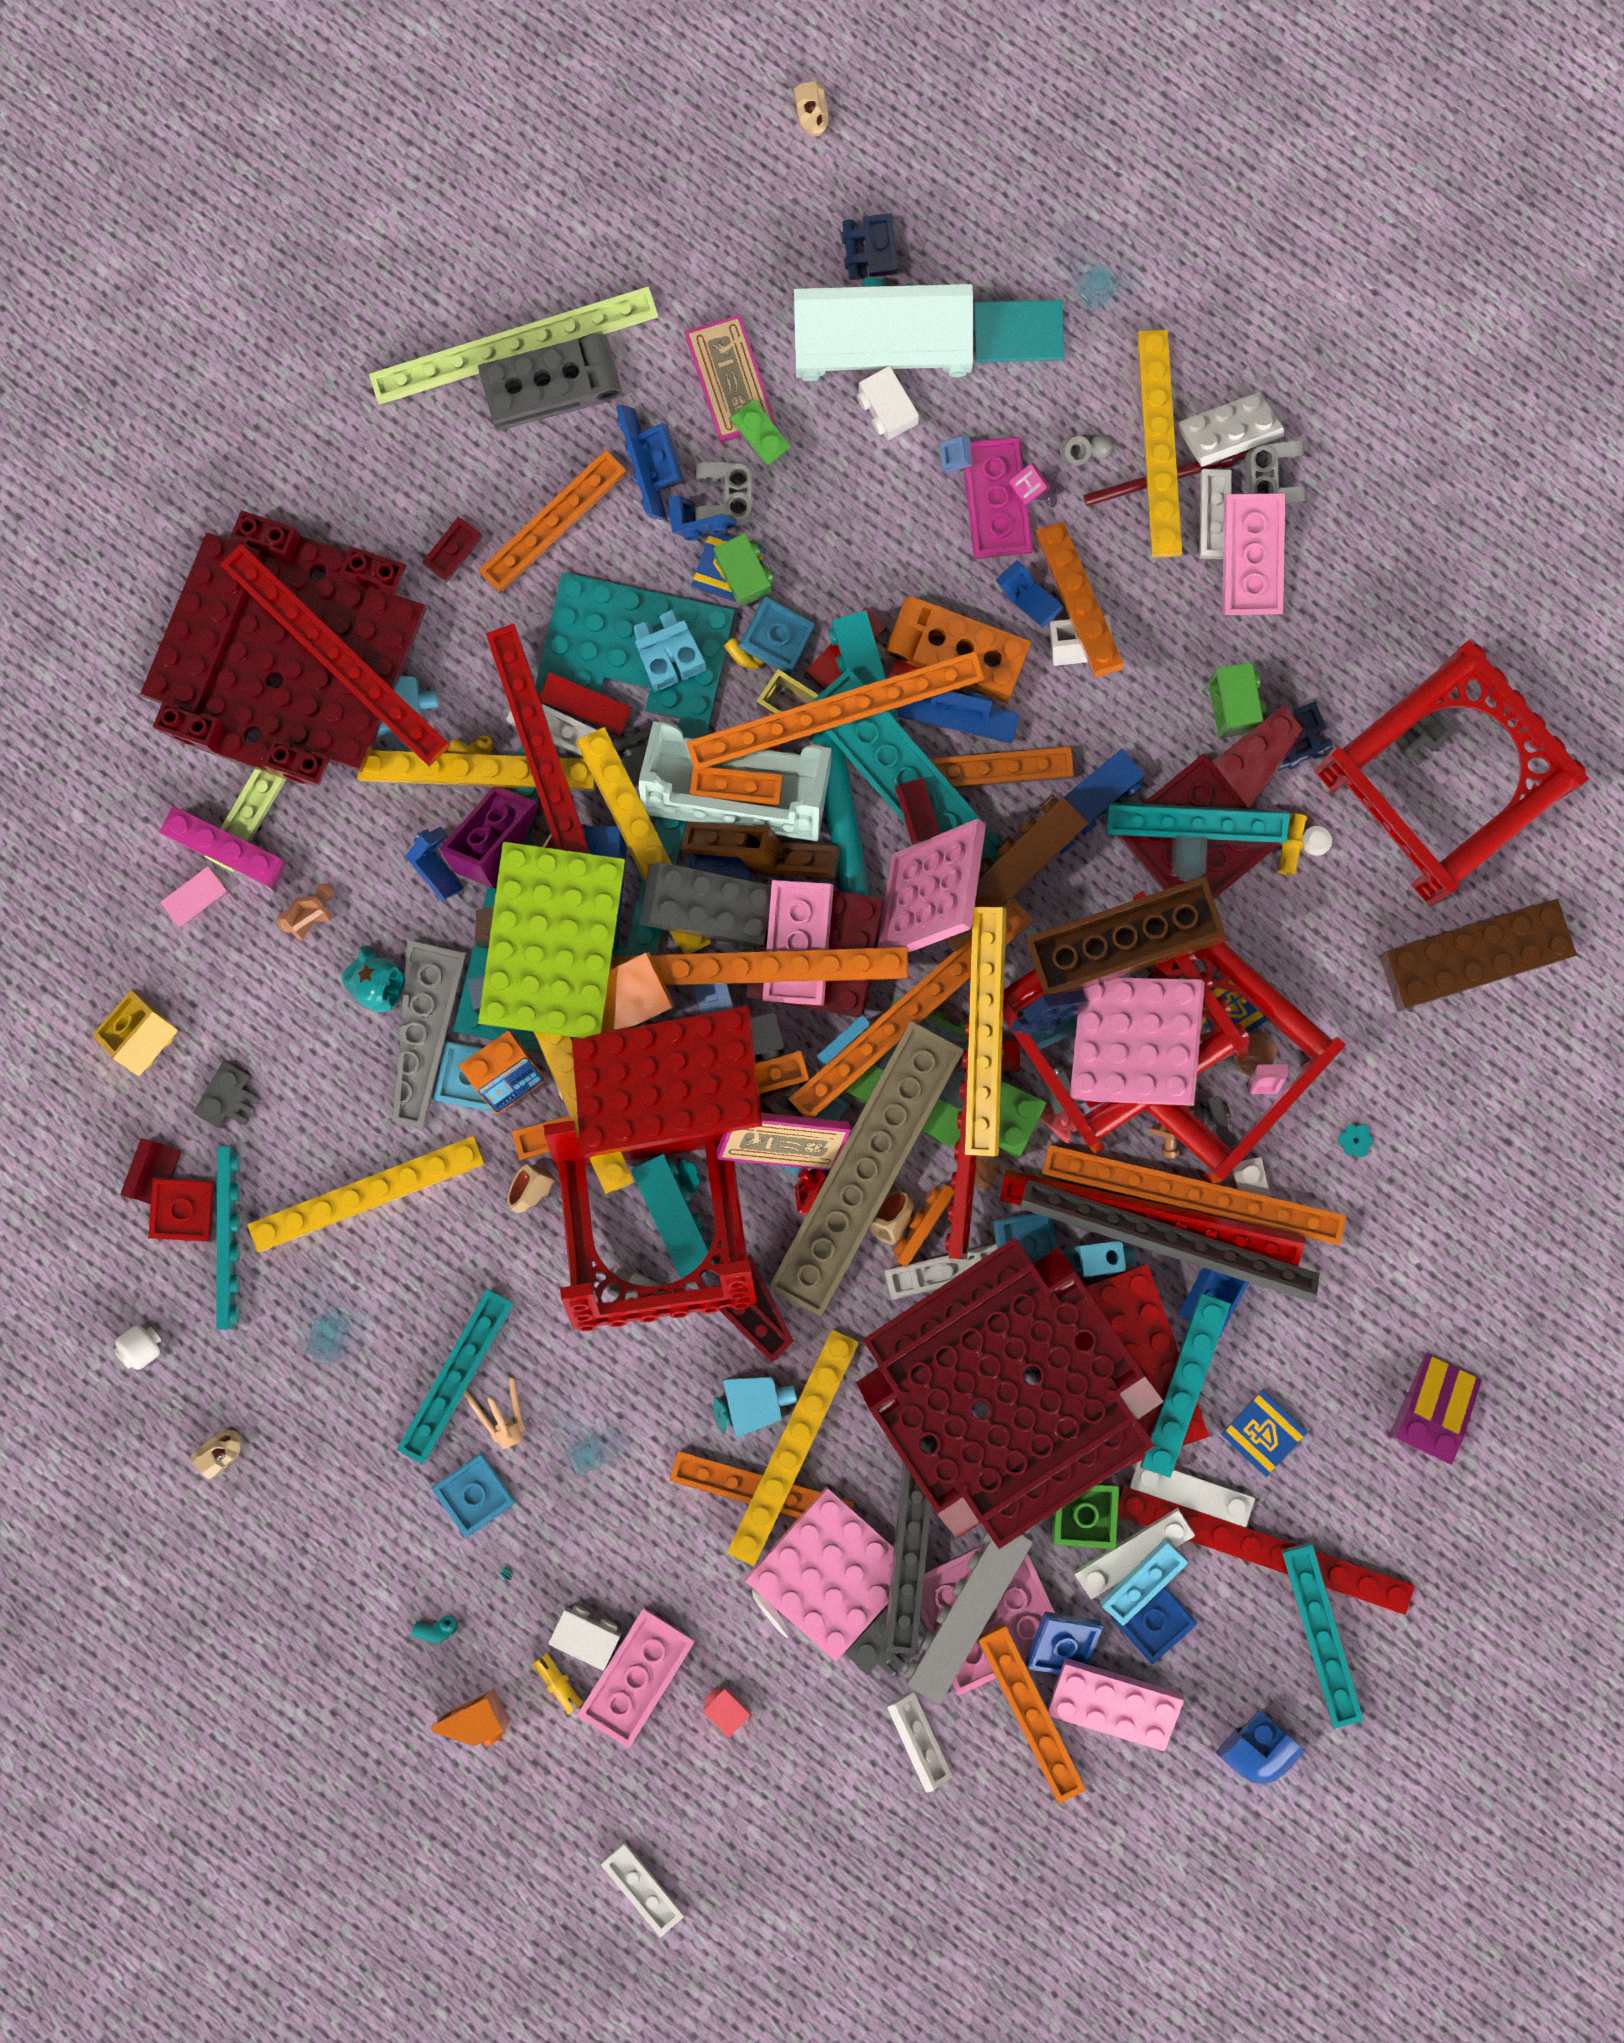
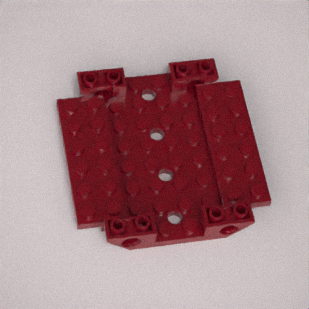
[140,510,427,786]
[856,1237,1164,1549]

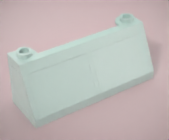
[794,284,973,381]
[639,721,831,841]

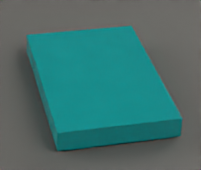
[974,300,1064,363]

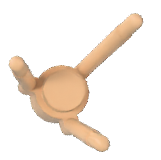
[464,1377,526,1449]

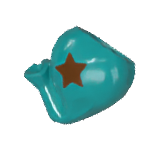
[342,945,405,1012]

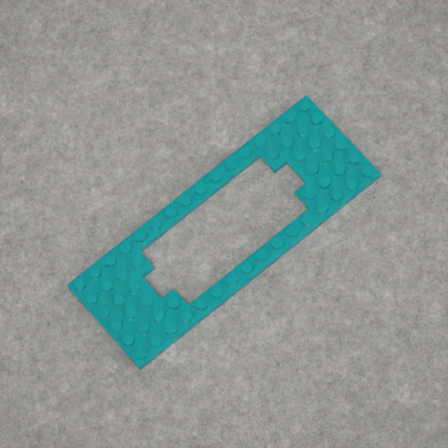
[453,572,735,1052]

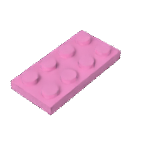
[1222,494,1285,615]
[762,880,834,1006]
[577,1607,695,1748]
[1047,1658,1184,1751]

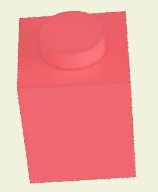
[703,1685,751,1738]

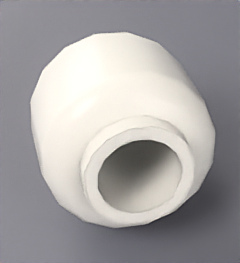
[113,1325,161,1370]

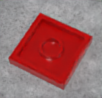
[148,1178,215,1242]

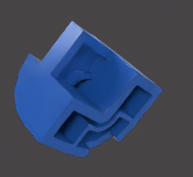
[1215,1710,1305,1784]

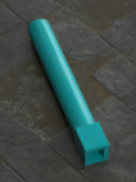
[811,731,873,897]

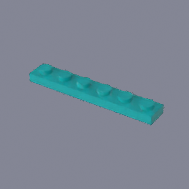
[1106,802,1290,843]
[216,1146,241,1330]
[397,1289,515,1465]
[1140,1292,1231,1478]
[1281,1542,1364,1729]

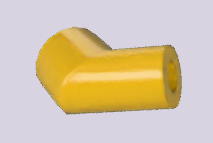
[724,637,765,670]
[448,735,493,755]

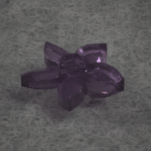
[1036,471,1066,507]

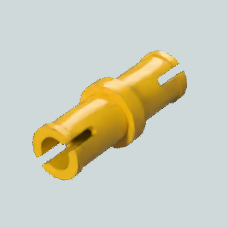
[1277,813,1307,876]
[532,1653,584,1715]

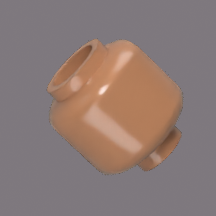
[1234,1031,1278,1077]

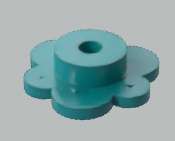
[1338,1124,1373,1158]
[676,1159,701,1193]
[712,1397,731,1432]

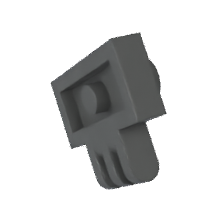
[193,1061,261,1129]
[845,1607,914,1678]

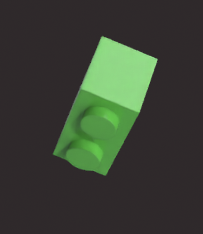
[729,399,791,465]
[713,533,774,608]

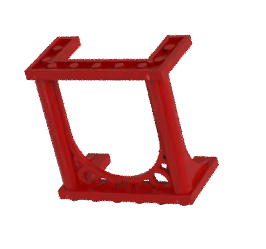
[1314,639,1590,907]
[1003,891,1250,1154]
[1146,942,1346,1184]
[543,1120,757,1332]

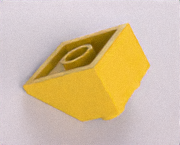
[92,990,178,1077]

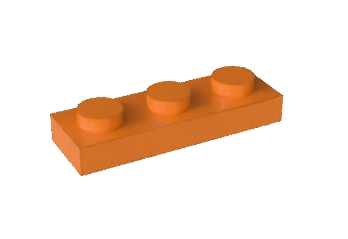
[690,766,784,807]
[892,1183,955,1268]

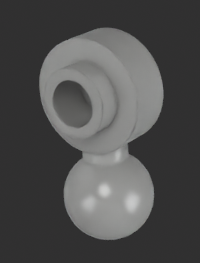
[1060,435,1113,466]

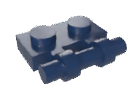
[841,213,899,280]
[1278,701,1334,771]
[1012,990,1088,1034]

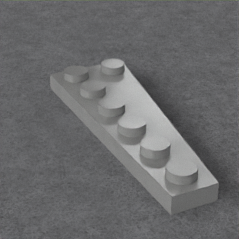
[393,940,467,1129]

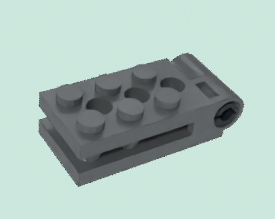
[478,334,622,431]

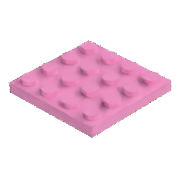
[877,818,986,953]
[1070,978,1205,1106]
[745,1486,894,1662]
[921,1544,1055,1696]

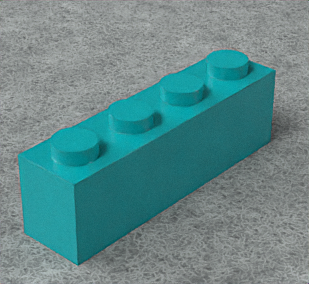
[828,610,899,724]
[630,1154,715,1279]

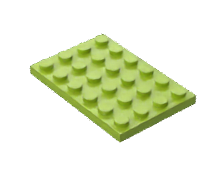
[478,842,625,1038]

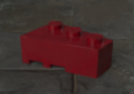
[1212,704,1307,809]
[719,1255,794,1363]

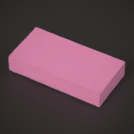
[160,866,228,927]
[1248,1064,1288,1094]

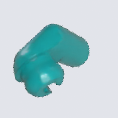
[411,1615,457,1644]

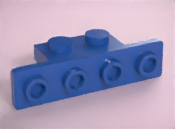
[616,404,684,520]
[897,689,1019,743]
[1178,1268,1249,1338]

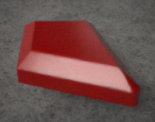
[794,1169,827,1216]

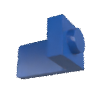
[668,495,737,541]
[995,560,1063,628]
[405,826,463,901]

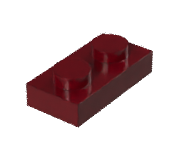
[422,516,483,583]

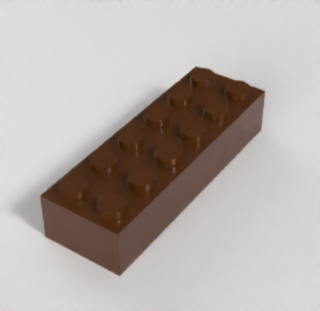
[944,792,1089,951]
[1025,876,1228,996]
[1379,898,1577,1012]

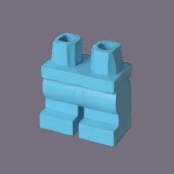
[634,610,707,693]

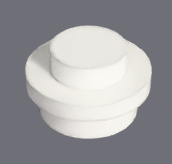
[1302,826,1332,856]

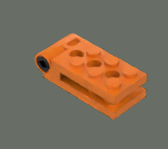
[884,597,1031,704]

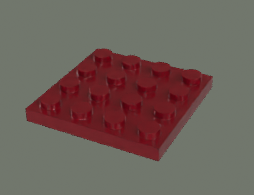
[1117,753,1281,899]
[746,879,885,1018]

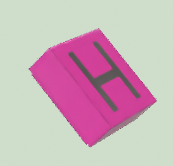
[1009,463,1051,506]

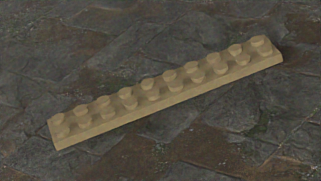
[768,1021,965,1317]

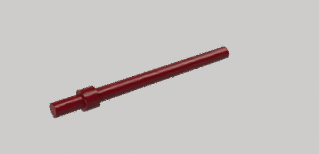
[1083,449,1249,506]

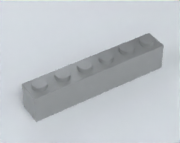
[904,1531,1033,1705]

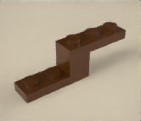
[680,821,841,878]

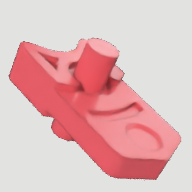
[1039,1103,1078,1143]

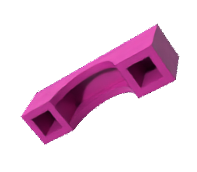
[159,806,286,889]

